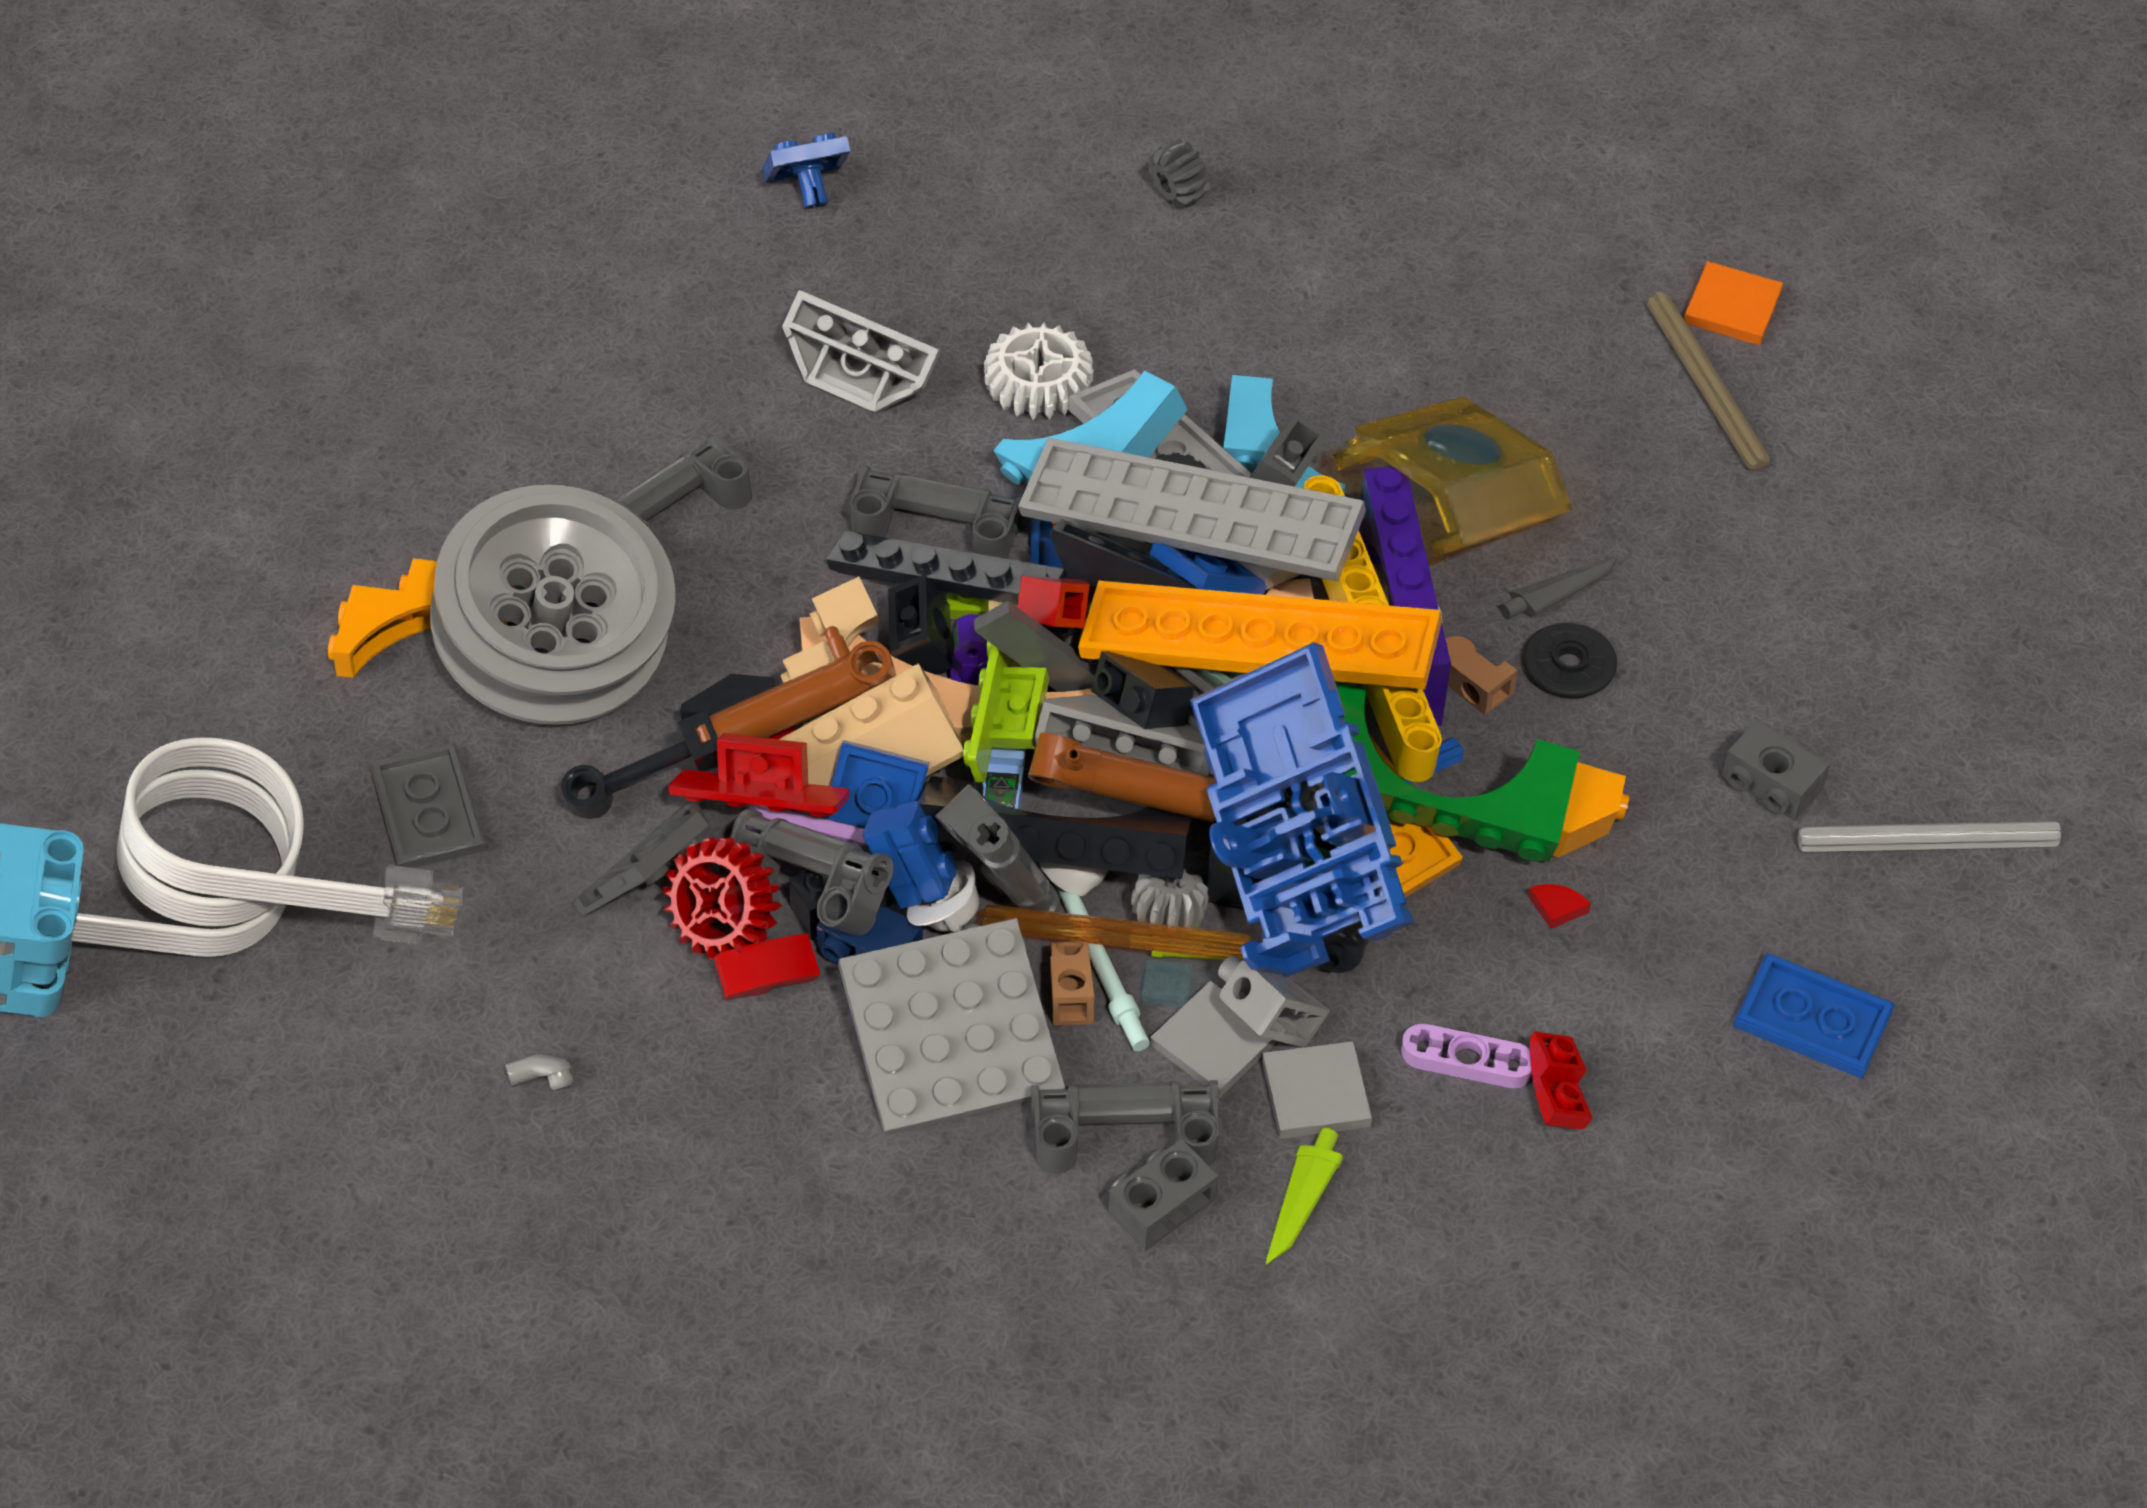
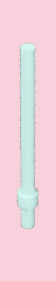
[1054,884,1150,1051]

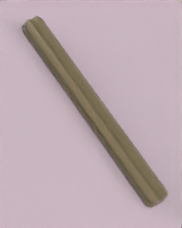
[1647,291,1770,471]

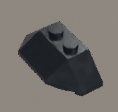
[1049,518,1198,604]

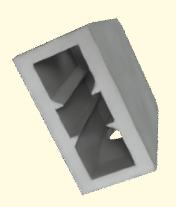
[1218,955,1330,1048]

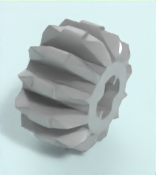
[1131,868,1209,935]

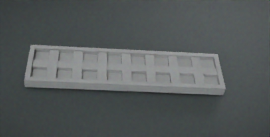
[1018,438,1366,581]

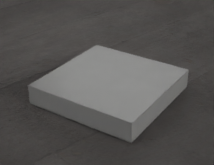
[1150,981,1278,1098]
[1262,1041,1372,1139]

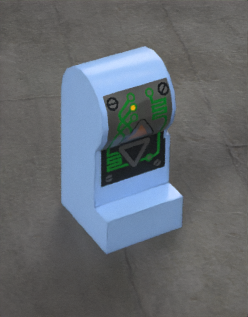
[983,748,1026,809]

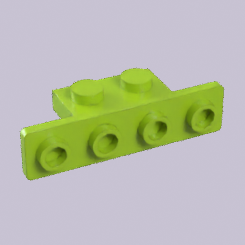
[963,641,1050,783]

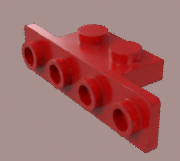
[668,733,849,817]

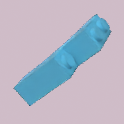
[993,371,1188,485]
[1223,375,1345,492]

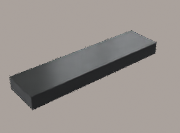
[974,600,1097,692]

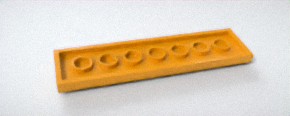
[1078,581,1442,689]

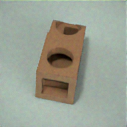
[1446,636,1518,715]
[1050,941,1094,1026]

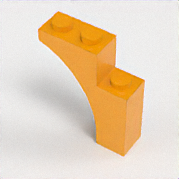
[328,558,516,678]

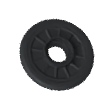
[1523,622,1617,698]

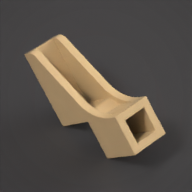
[780,577,881,725]

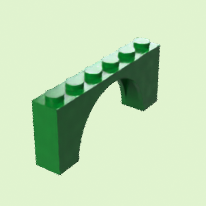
[1335,681,1580,862]

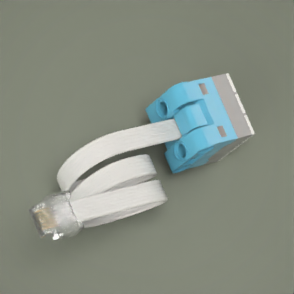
[0,738,463,1017]

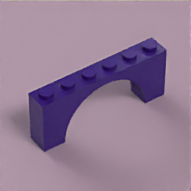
[1359,466,1451,726]

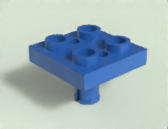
[762,133,850,209]

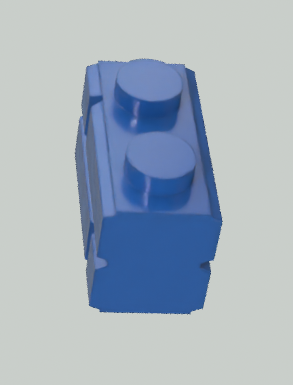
[862,801,956,909]

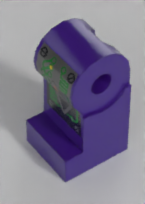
[950,614,989,686]

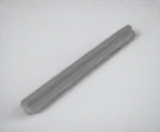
[1798,821,2061,852]

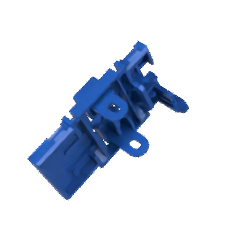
[1190,642,1414,977]

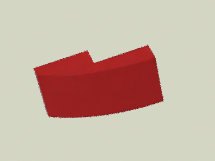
[714,933,821,999]
[1530,1031,1593,1130]

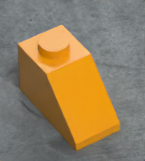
[1553,762,1629,858]

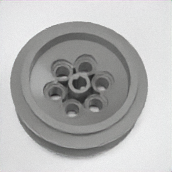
[430,485,675,725]

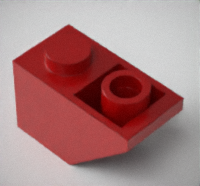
[1018,576,1090,628]

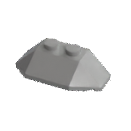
[782,290,941,413]
[1033,695,1209,807]

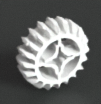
[984,322,1094,420]

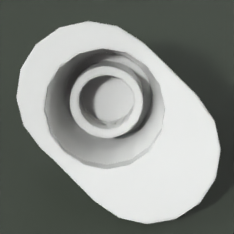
[907,860,979,932]

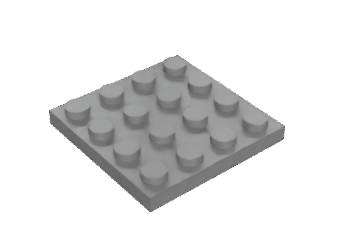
[838,918,1065,1136]

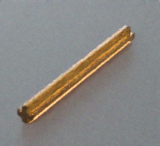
[983,904,1252,960]

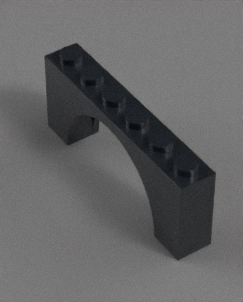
[918,776,1193,879]

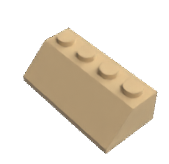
[780,663,964,819]

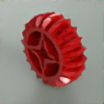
[661,837,782,960]

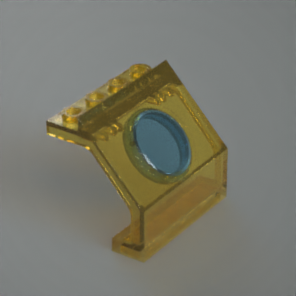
[1332,396,1573,557]

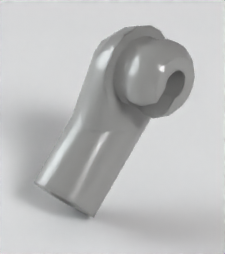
[504,1054,574,1090]

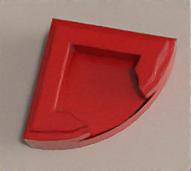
[1528,884,1591,929]

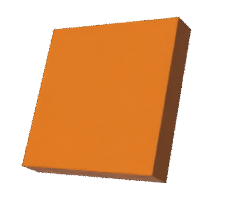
[1684,261,1784,345]

